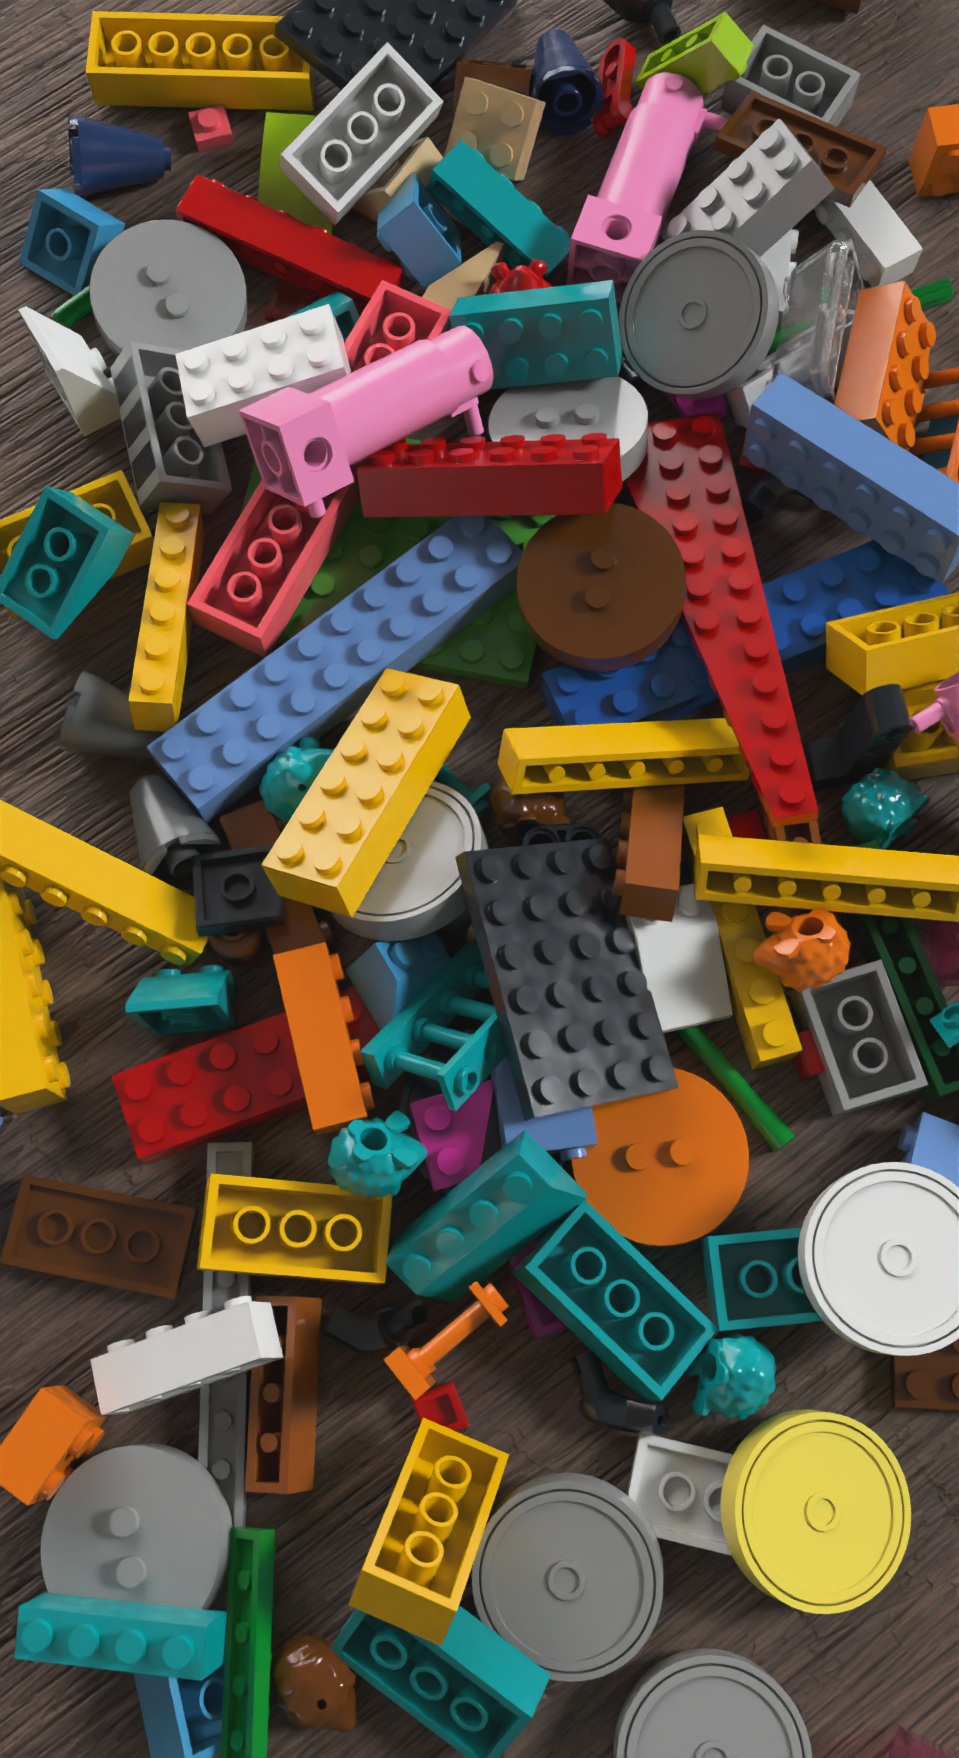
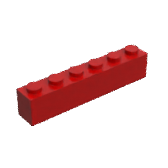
[176,174,403,316]

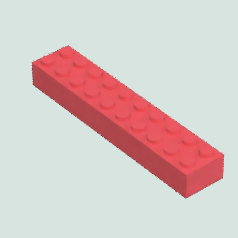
[187,280,452,658]

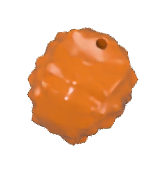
[752,908,851,992]

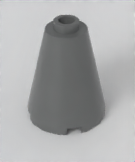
[59,671,165,760]
[129,775,225,891]

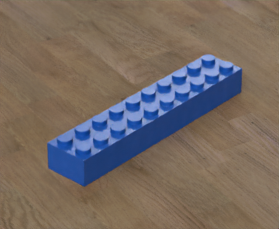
[540,540,949,726]

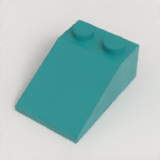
[0,486,135,639]
[125,965,238,1037]

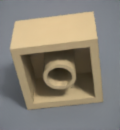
[444,77,546,180]

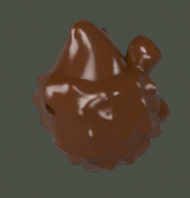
[489,774,570,837]
[270,1633,361,1733]

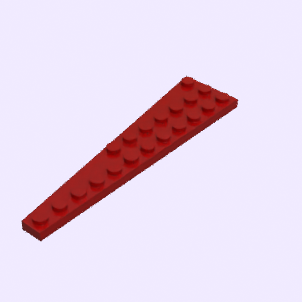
[624,413,819,827]

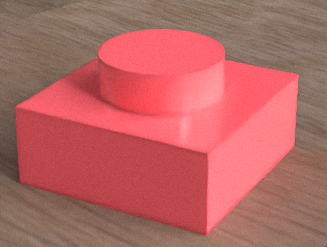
[188,104,234,152]

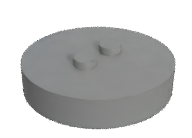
[90,220,247,357]
[619,230,779,400]
[488,376,648,481]
[330,781,488,941]
[40,1443,233,1610]
[472,1473,664,1682]
[614,1648,812,1758]

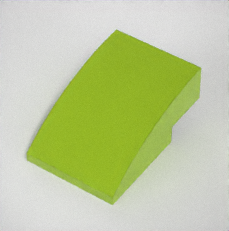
[258,112,334,236]

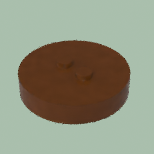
[516,503,686,671]

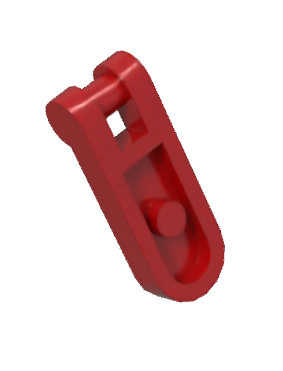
[592,38,636,138]

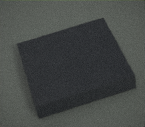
[192,844,286,937]

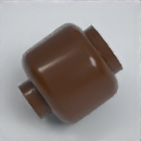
[208,928,266,965]

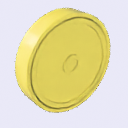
[721,1409,911,1614]

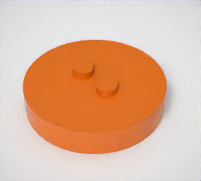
[570,1068,749,1248]

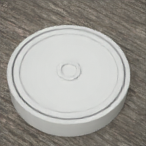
[798,1162,959,1356]

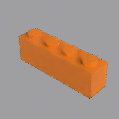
[273,942,375,1135]

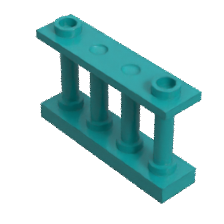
[360,944,507,1111]

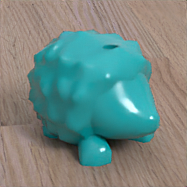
[258,737,334,822]
[841,767,931,849]
[328,1111,428,1198]
[684,1333,777,1420]

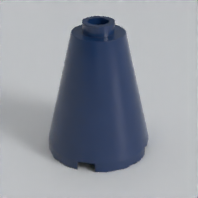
[530,29,604,135]
[68,115,171,196]

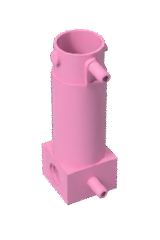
[567,72,730,304]
[239,326,493,518]

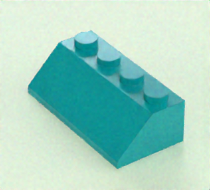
[385,1130,587,1302]

